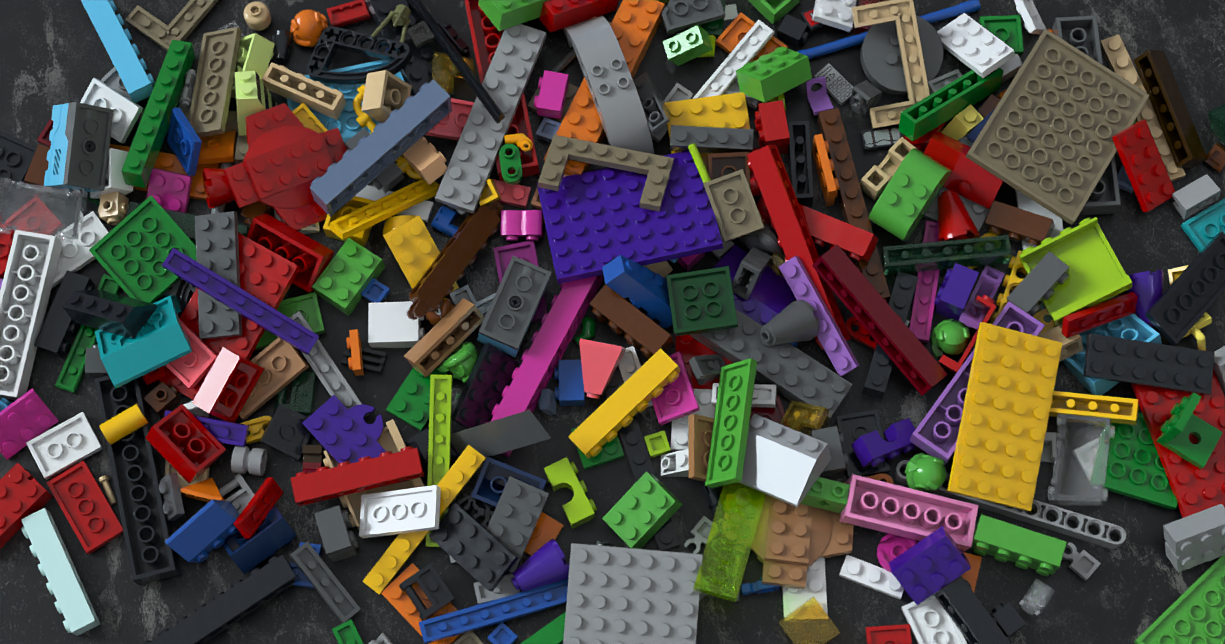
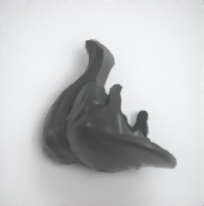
[739,222,786,264]

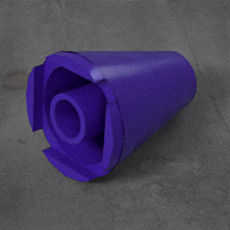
[1126,269,1164,327]
[511,539,570,592]

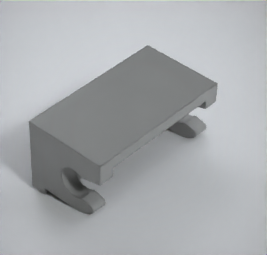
[1172,174,1221,220]

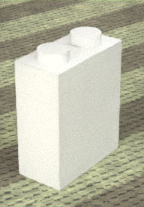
[368,301,425,349]

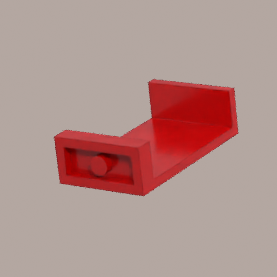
[939,295,997,374]

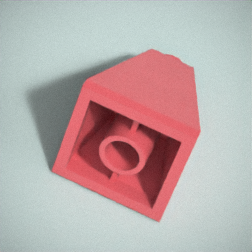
[579,339,625,399]

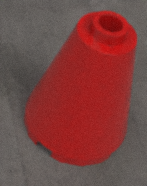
[202,168,235,209]
[938,190,980,250]

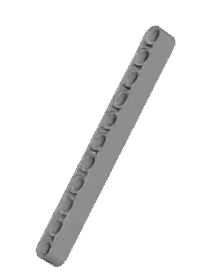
[894,460,1126,549]

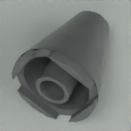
[761,300,820,345]

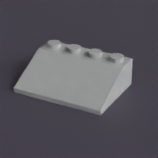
[739,414,831,507]

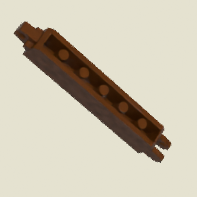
[406,200,504,320]

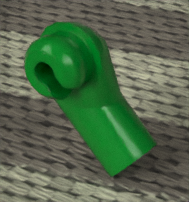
[573,317,596,347]

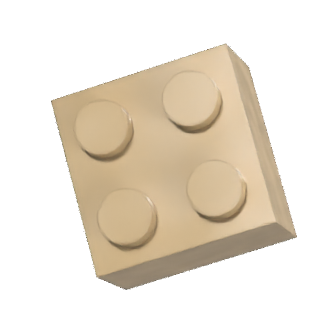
[361,70,412,123]

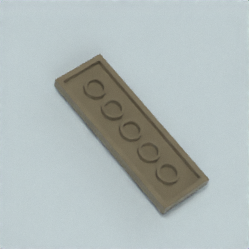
[188,27,242,138]

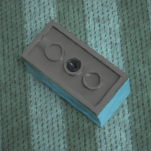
[44,102,114,193]
[477,256,552,358]

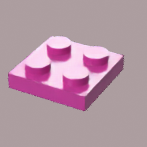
[147,168,193,217]

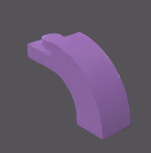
[959,265,1005,330]

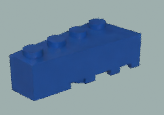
[602,255,673,329]

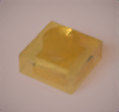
[770,253,785,277]

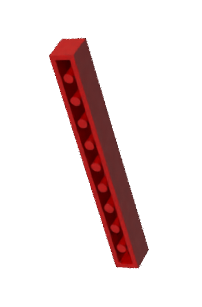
[747,145,851,350]

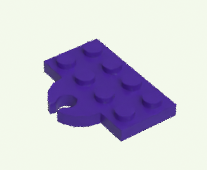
[302,395,386,463]

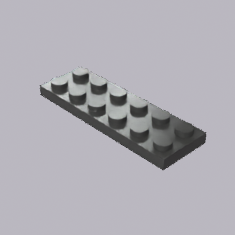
[195,211,242,340]

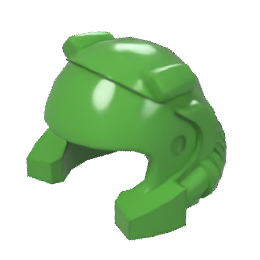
[930,319,971,359]
[437,342,479,383]
[905,453,947,493]

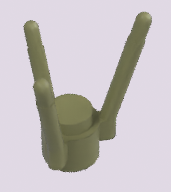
[372,4,411,55]

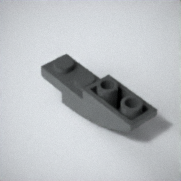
[633,71,670,133]

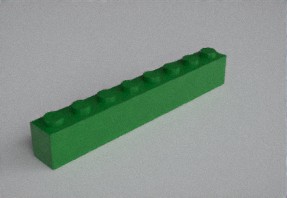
[121,39,195,188]

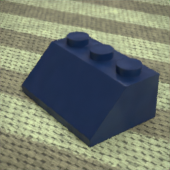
[471,457,549,507]
[223,505,297,574]

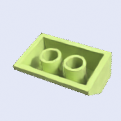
[231,33,275,98]

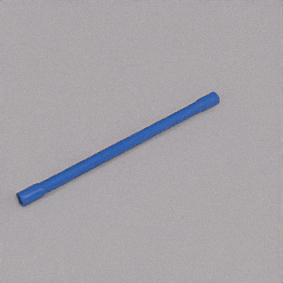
[796,0,981,59]

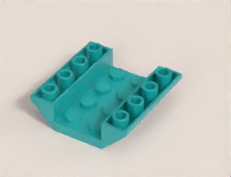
[95,295,192,388]

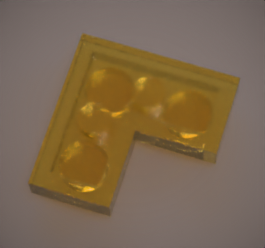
[432,52,474,93]
[780,401,829,432]

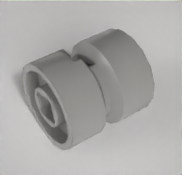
[231,445,267,476]

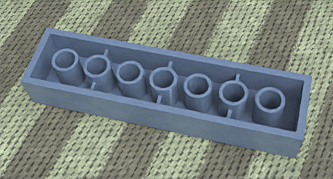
[310,79,452,217]

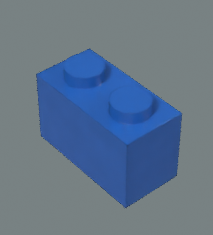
[555,360,585,406]

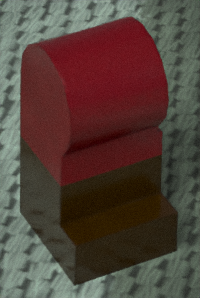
[302,445,325,473]

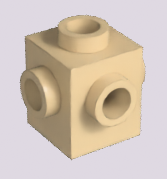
[98,192,130,225]

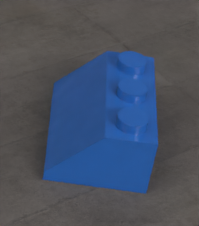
[165,499,240,563]

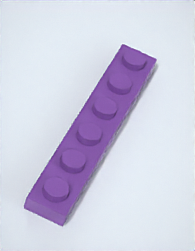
[779,256,860,376]

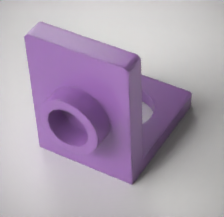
[806,76,833,115]

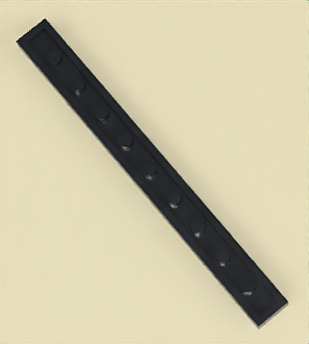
[605,367,680,551]

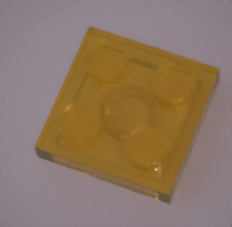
[779,596,840,644]

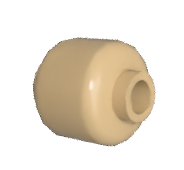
[243,1,271,31]

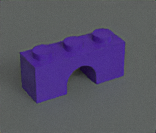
[851,418,916,467]

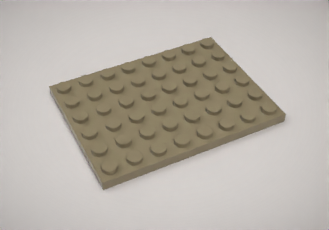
[965,28,1149,225]

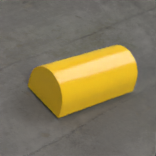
[99,404,148,444]

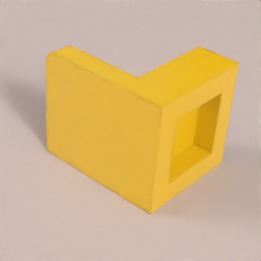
[479,179,502,206]

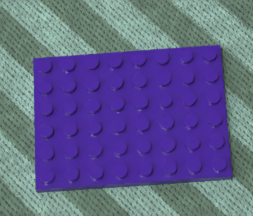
[537,150,723,284]

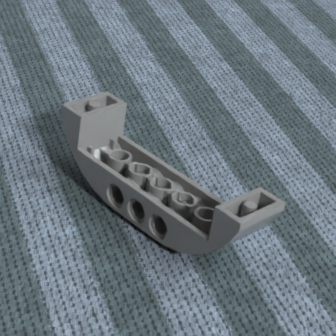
[563,16,655,154]

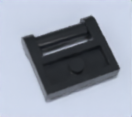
[399,563,455,621]

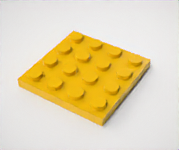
[665,92,751,173]

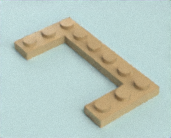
[851,0,930,129]

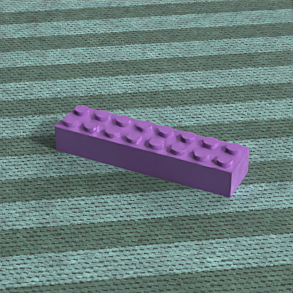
[910,301,1045,465]

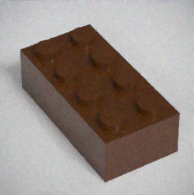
[589,284,674,359]

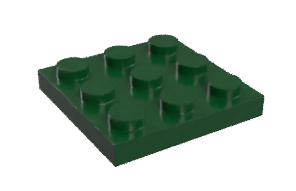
[666,266,738,337]

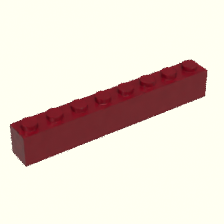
[812,245,948,396]

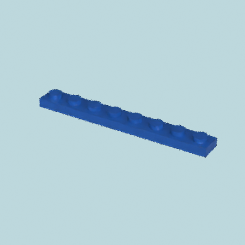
[419,579,568,644]

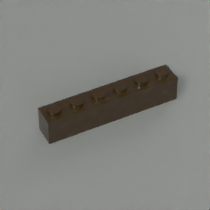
[1134,50,1208,168]

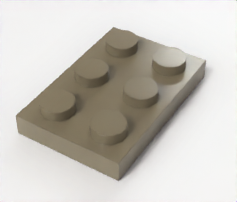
[703,169,764,243]

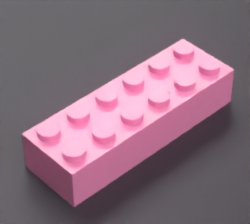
[839,474,978,552]

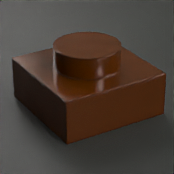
[1205,142,1225,172]

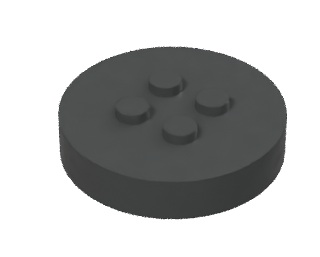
[861,15,943,95]

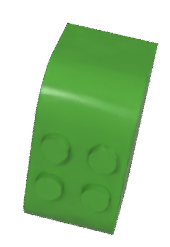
[868,148,952,241]

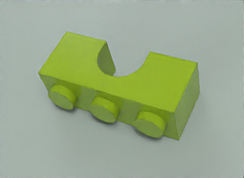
[544,457,597,529]

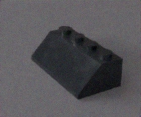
[62,289,157,339]

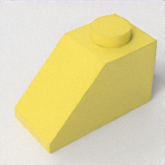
[941,104,984,141]

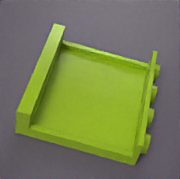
[1019,217,1132,326]

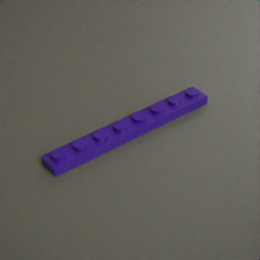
[162,248,319,355]

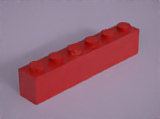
[756,196,879,262]
[291,446,425,507]

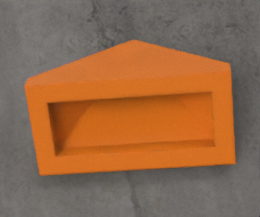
[180,478,225,503]

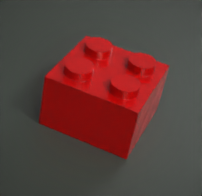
[754,100,790,154]

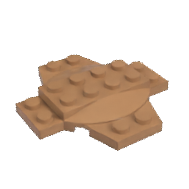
[722,489,854,589]

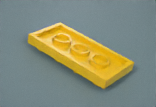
[383,215,459,292]

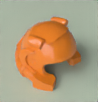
[290,9,328,47]

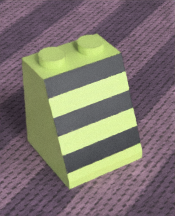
[234,71,277,136]

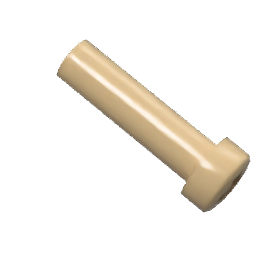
[98,475,117,505]

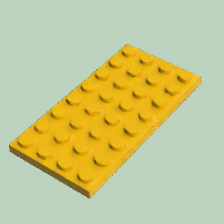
[947,322,1062,511]

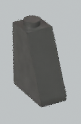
[732,247,772,300]

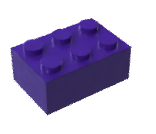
[889,526,971,605]

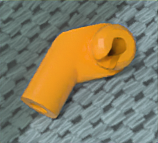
[504,133,533,152]

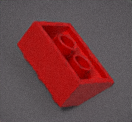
[192,347,264,423]
[146,404,226,484]

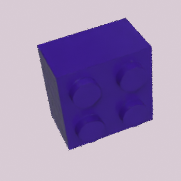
[934,263,979,321]

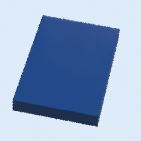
[166,107,202,176]

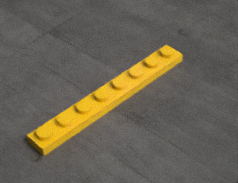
[363,445,486,595]

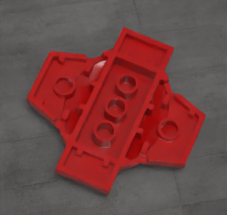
[223,103,347,231]

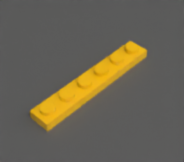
[330,179,440,240]

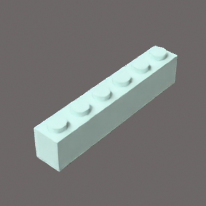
[21,508,100,636]

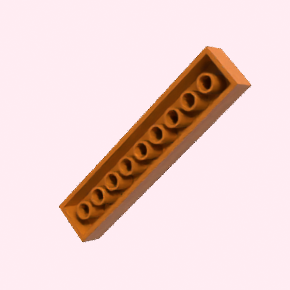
[544,0,665,176]

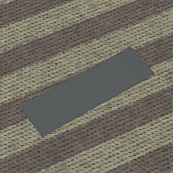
[451,410,551,458]

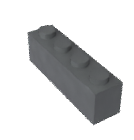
[670,125,754,153]

